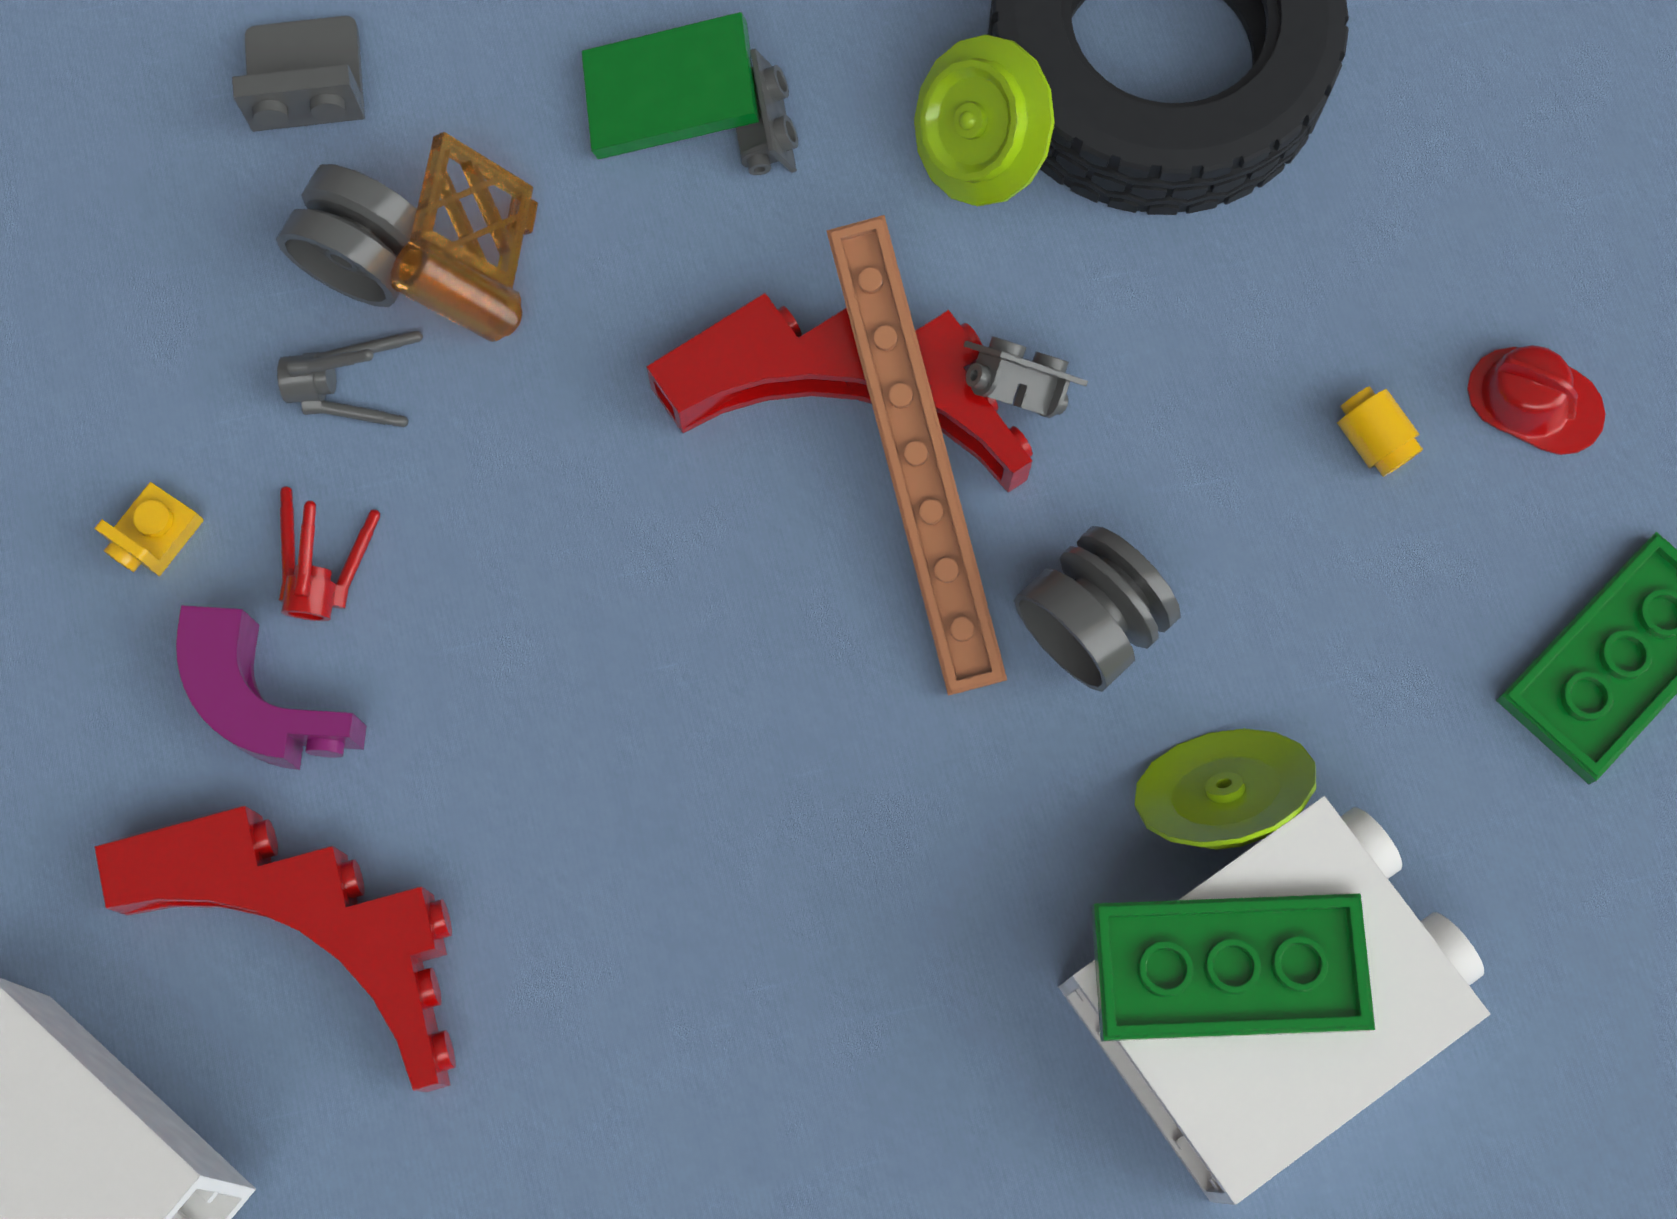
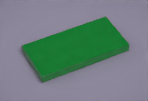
[1496,532,1677,785]
[1091,893,1375,1042]

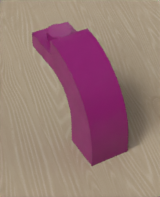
[176,605,367,770]

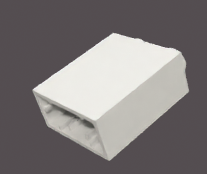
[1058,796,1491,1205]
[0,978,256,1219]

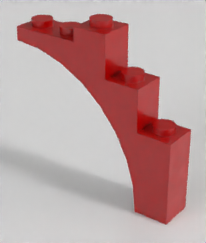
[646,293,1033,492]
[94,806,456,1093]

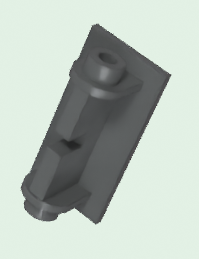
[736,48,798,175]
[964,336,1088,418]

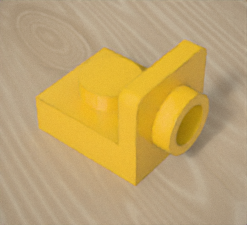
[94,482,204,577]

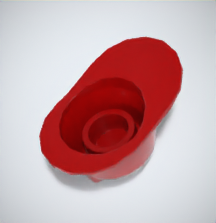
[1467,345,1606,455]

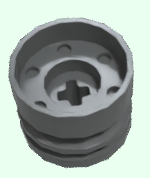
[1014,526,1181,692]

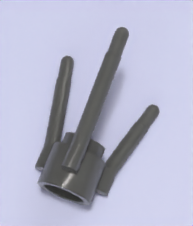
[277,331,423,427]

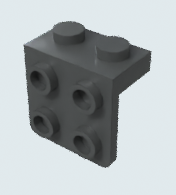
[232,16,365,132]

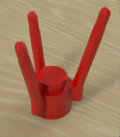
[279,486,380,621]

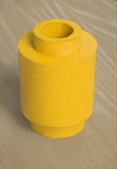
[1337,386,1423,477]

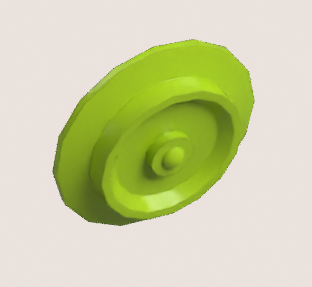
[914,34,1055,207]
[1134,728,1316,850]

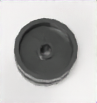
[276,164,432,307]

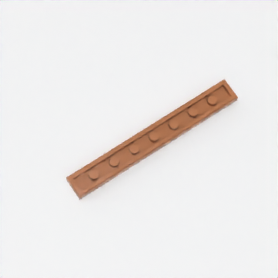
[826,215,1007,696]

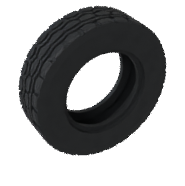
[987,0,1349,215]

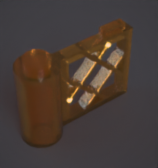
[390,132,538,342]

